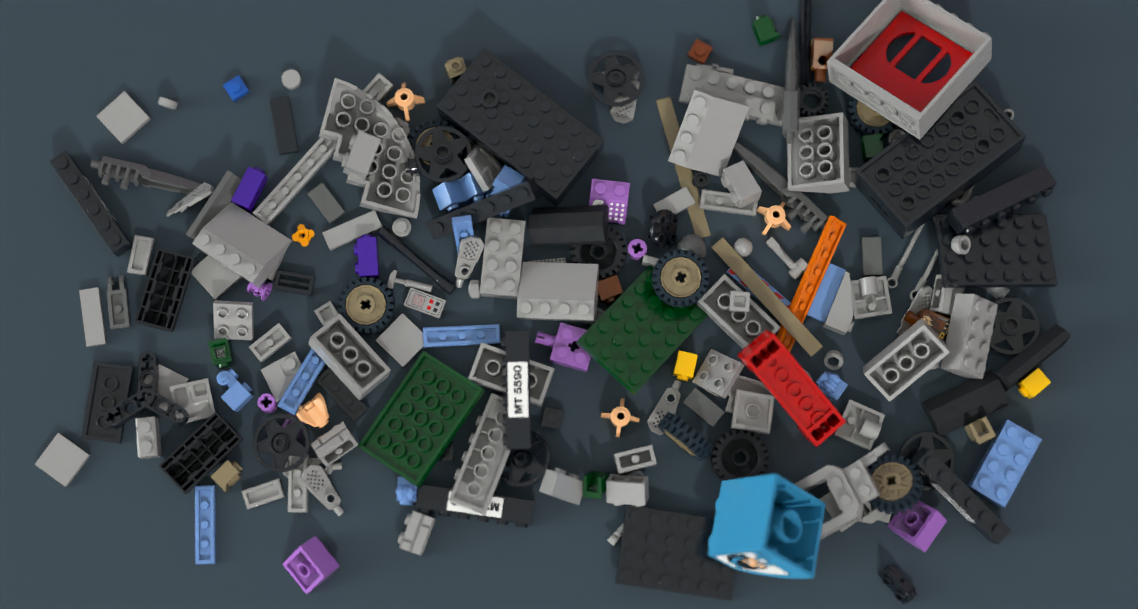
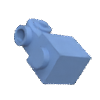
[216,368,254,412]
[816,372,848,402]
[396,477,418,506]

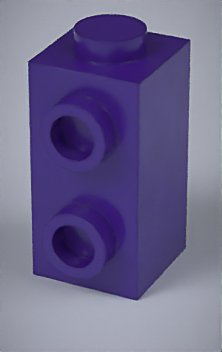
[231,167,268,212]
[354,234,380,278]

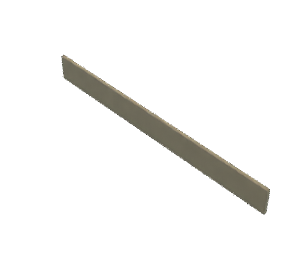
[656,97,711,238]
[711,237,823,357]

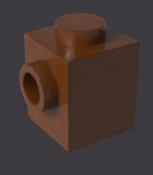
[598,275,623,304]

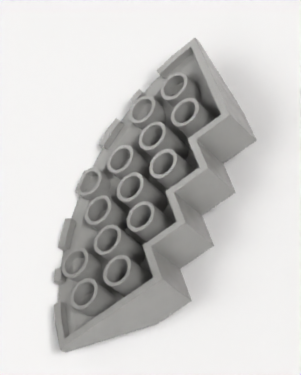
[319,78,420,219]

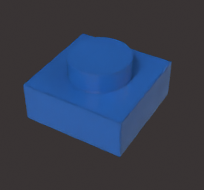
[223,75,249,102]

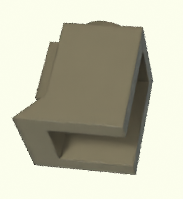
[444,56,467,84]
[964,417,996,444]
[211,460,243,493]

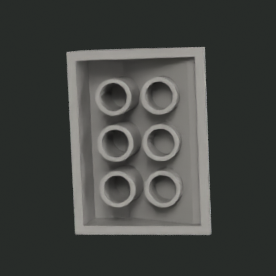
[668,87,749,177]
[787,112,850,193]
[192,202,292,288]
[517,262,599,322]

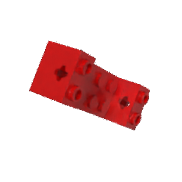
[737,330,846,447]

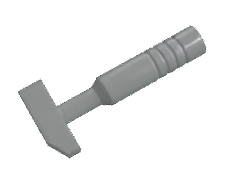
[387,270,433,293]

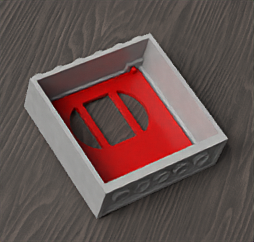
[827,0,992,140]

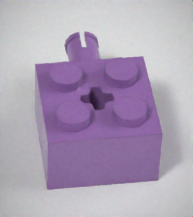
[535,323,591,373]

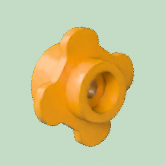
[292,224,315,247]

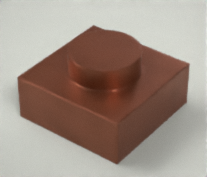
[687,39,713,65]

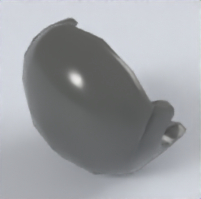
[677,234,707,259]

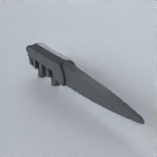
[782,18,801,144]
[733,141,828,234]
[91,156,215,198]

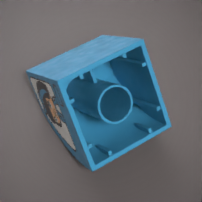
[708,474,826,579]

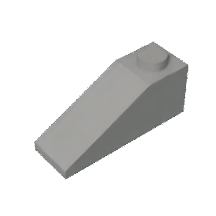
[822,272,854,335]

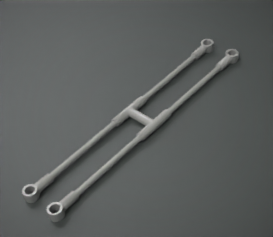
[887,109,1014,301]

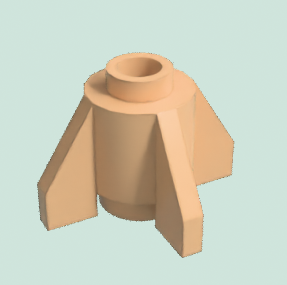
[387,83,425,122]
[757,201,791,236]
[296,392,330,428]
[601,398,640,438]

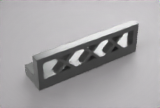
[186,170,242,240]

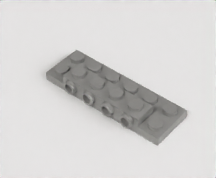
[679,64,784,127]
[449,393,511,515]

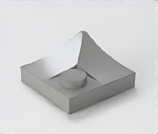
[464,144,503,192]
[261,351,302,403]
[169,378,215,426]

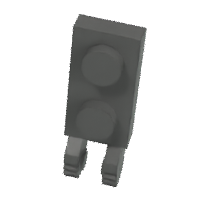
[107,275,131,330]

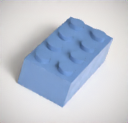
[967,420,1042,508]

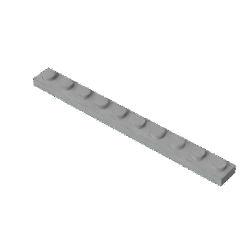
[253,73,394,226]

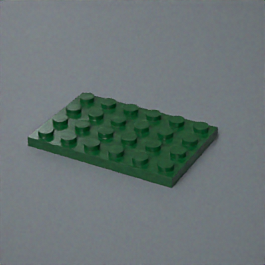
[576,266,708,395]
[357,351,485,488]

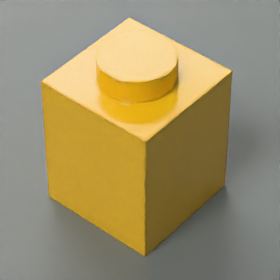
[673,351,698,381]
[1016,368,1051,399]

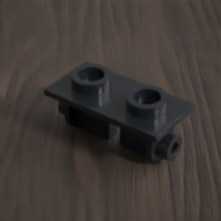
[878,564,917,605]

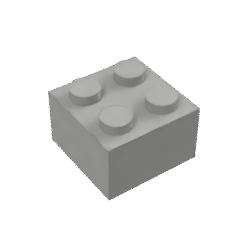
[341,130,381,181]

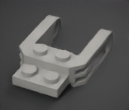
[819,442,890,532]
[794,460,881,540]

